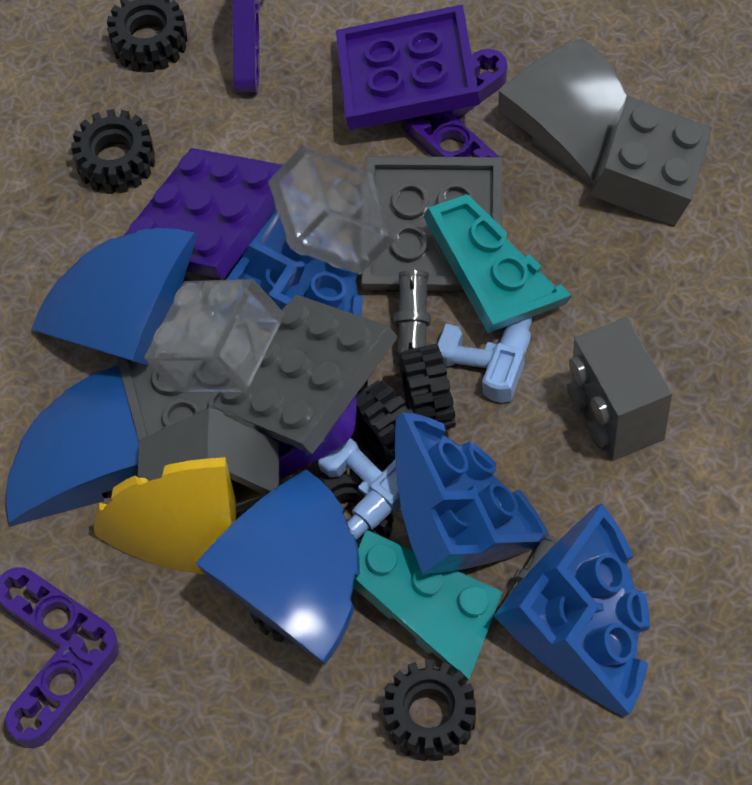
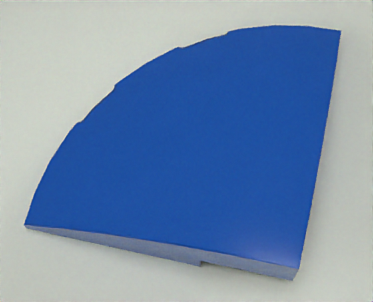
[215,191,363,330]
[31,228,198,366]
[6,365,139,527]
[395,412,550,575]
[195,470,360,665]
[494,504,650,716]

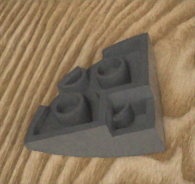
[498,39,627,187]

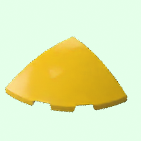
[94,457,236,575]

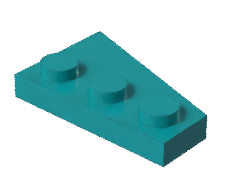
[423,194,572,333]
[353,530,502,683]

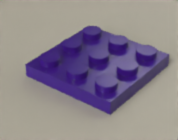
[336,4,480,130]
[124,148,297,280]

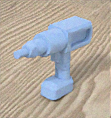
[438,317,532,403]
[318,438,401,540]

